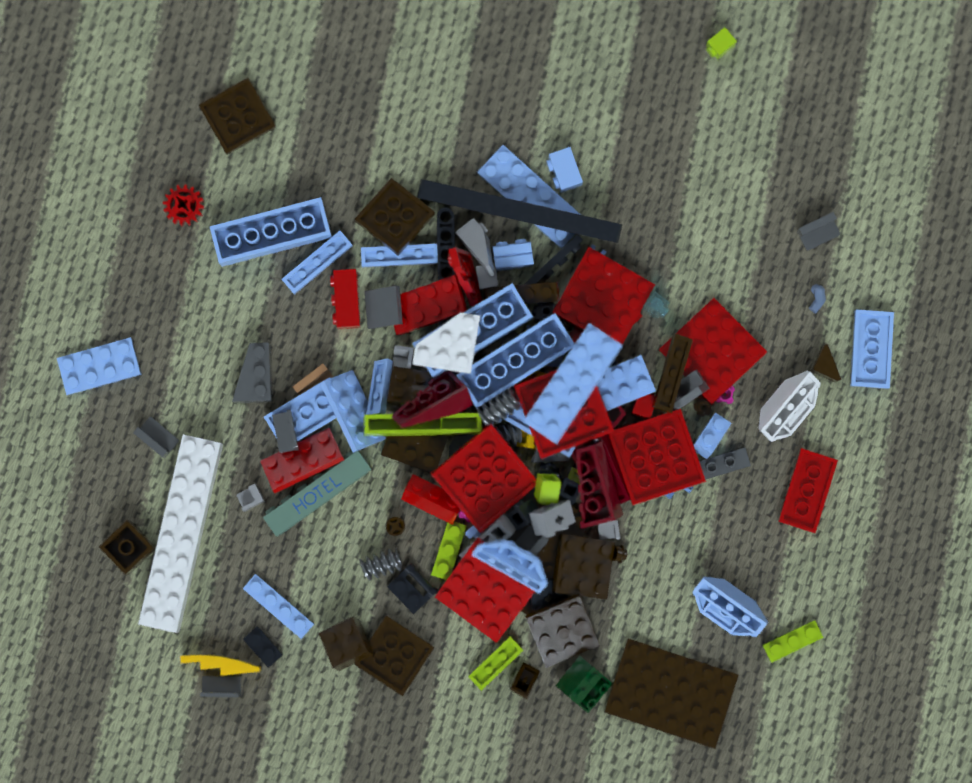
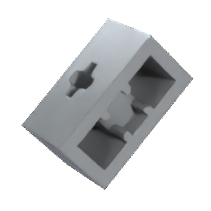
[529,500,575,538]

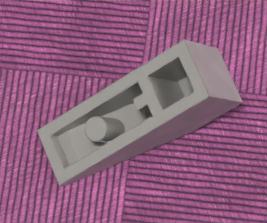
[456,218,495,277]
[459,513,516,558]

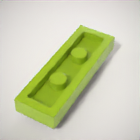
[431,522,466,580]
[762,620,824,663]
[468,637,524,691]

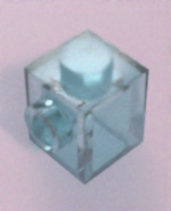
[642,291,670,320]

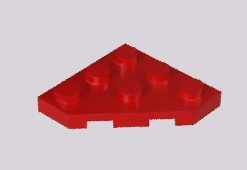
[448,248,483,307]

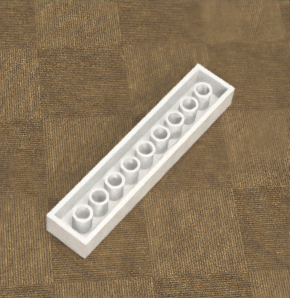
[138,435,223,633]

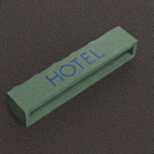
[263,451,372,537]

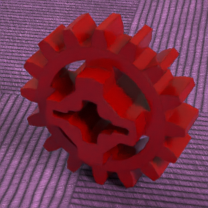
[163,184,205,226]

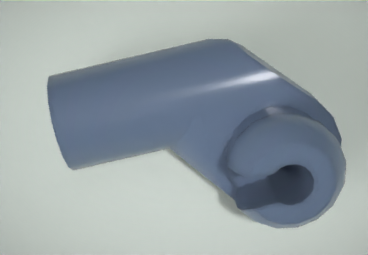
[809,284,826,314]

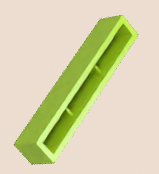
[363,413,481,436]

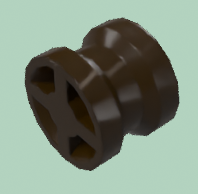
[386,517,405,536]

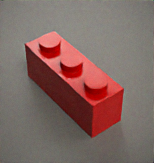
[330,269,361,329]
[401,474,460,525]

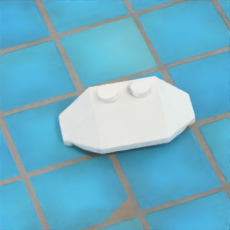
[759,371,821,442]

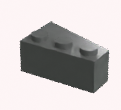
[232,342,273,403]

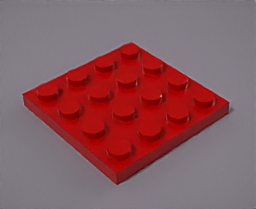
[552,247,655,345]
[659,298,767,405]
[514,370,614,459]
[608,409,706,506]
[431,424,537,533]
[435,537,535,643]

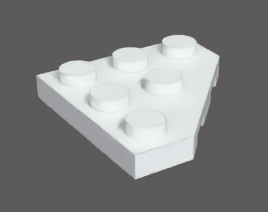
[413,313,480,374]

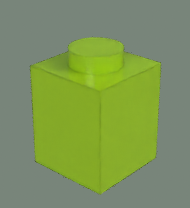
[706,27,737,60]
[534,474,561,505]

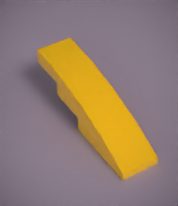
[180,654,261,675]

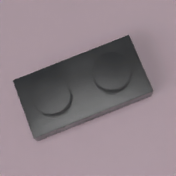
[243,626,283,668]

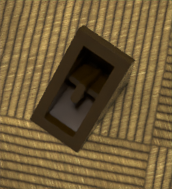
[811,344,841,383]
[509,662,540,699]

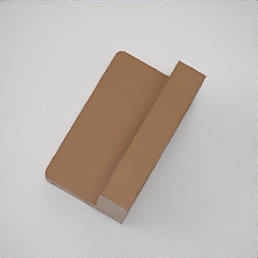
[293,364,333,395]

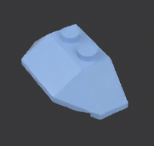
[472,539,547,594]
[693,577,768,637]

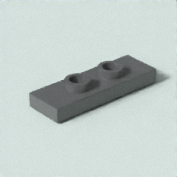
[699,448,751,480]

